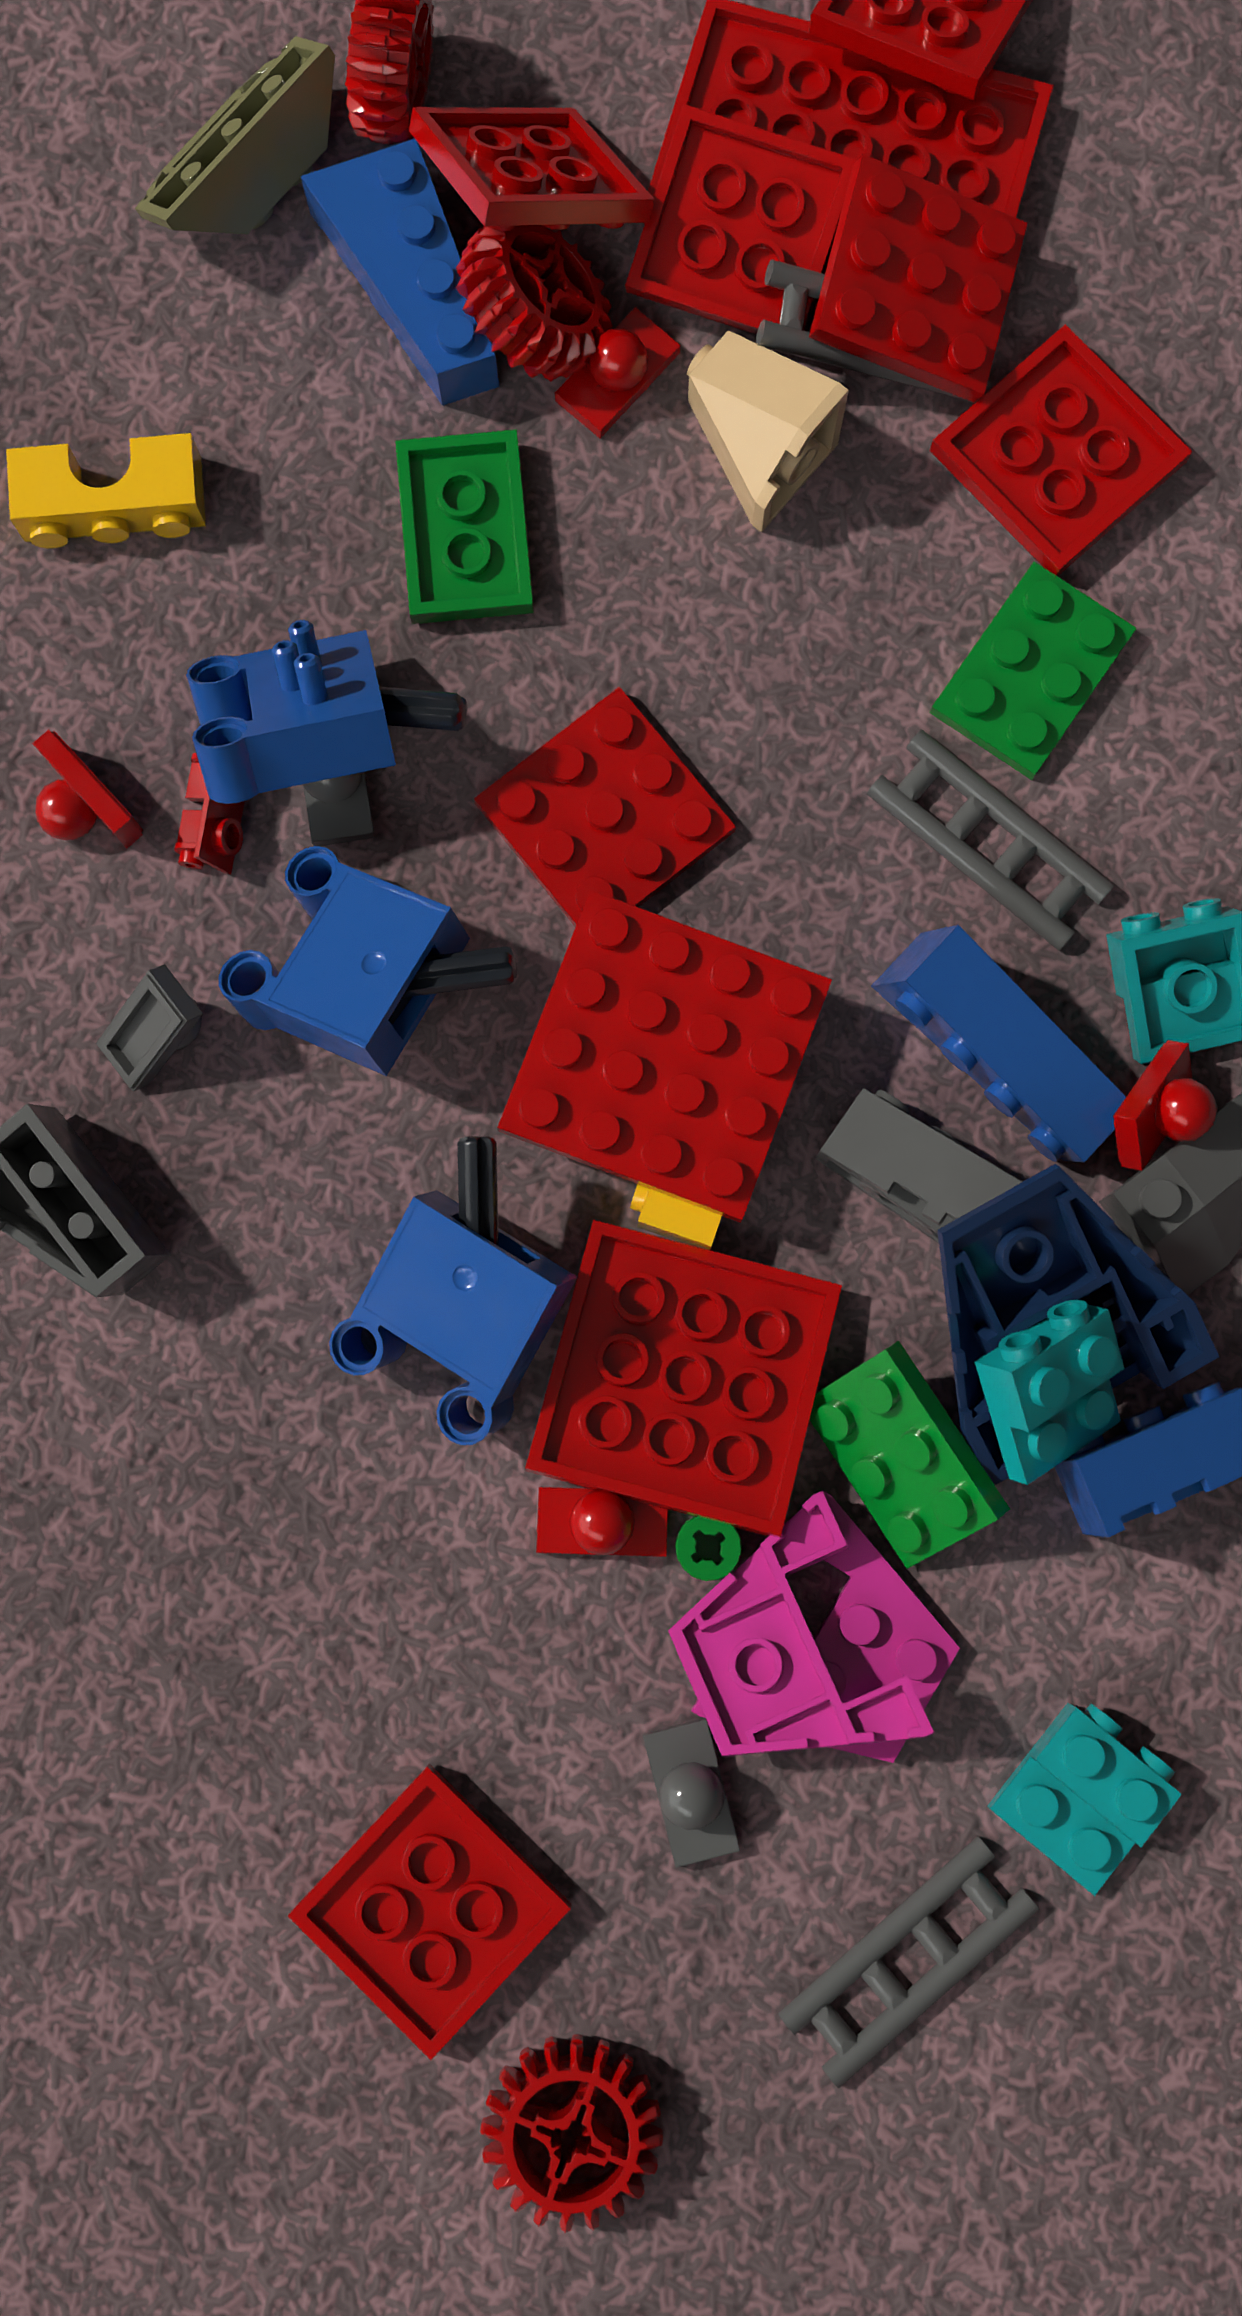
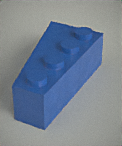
[301,139,499,406]
[871,925,1126,1162]

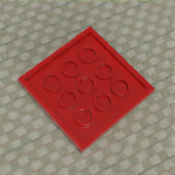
[497,890,832,1223]
[525,1220,842,1538]

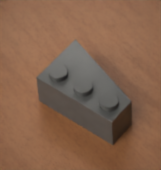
[815,1088,1022,1243]
[0,1104,171,1297]

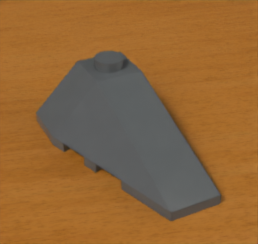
[1099,1092,1242,1296]

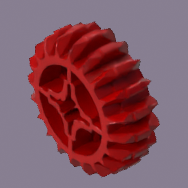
[345,0,434,145]
[456,225,613,382]
[480,2034,663,2233]

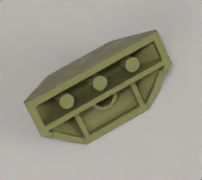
[135,36,335,234]

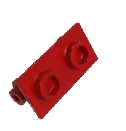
[174,753,245,875]

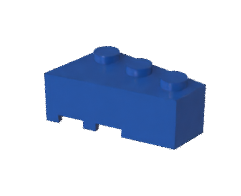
[1055,1381,1242,1537]

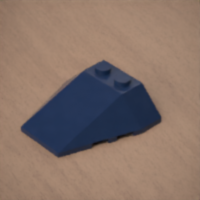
[937,1164,1219,1485]

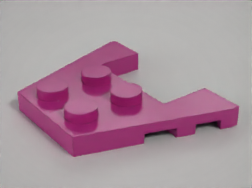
[691,1490,960,1763]
[668,1491,934,1757]

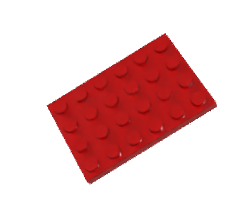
[648,0,1053,270]

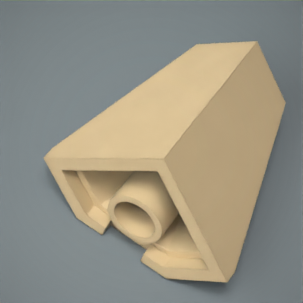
[687,330,849,533]

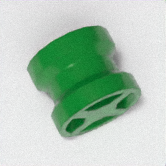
[675,1516,741,1581]

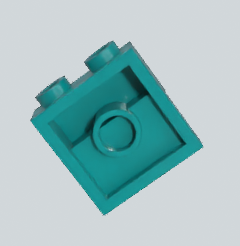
[1106,898,1242,1064]
[975,1300,1124,1485]
[987,1703,1182,1896]

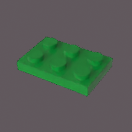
[395,429,534,624]
[929,561,1137,780]
[810,1340,1010,1569]

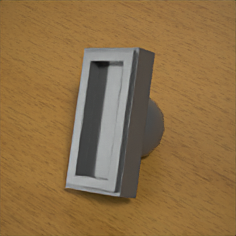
[303,772,375,846]
[96,964,203,1092]
[643,1718,740,1868]

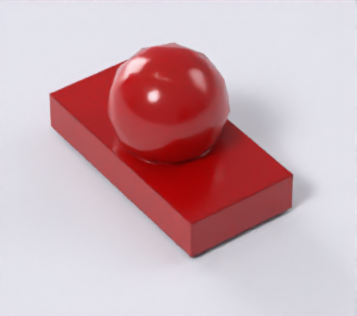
[555,307,680,439]
[32,729,143,849]
[1113,1040,1217,1171]
[536,1487,668,1557]

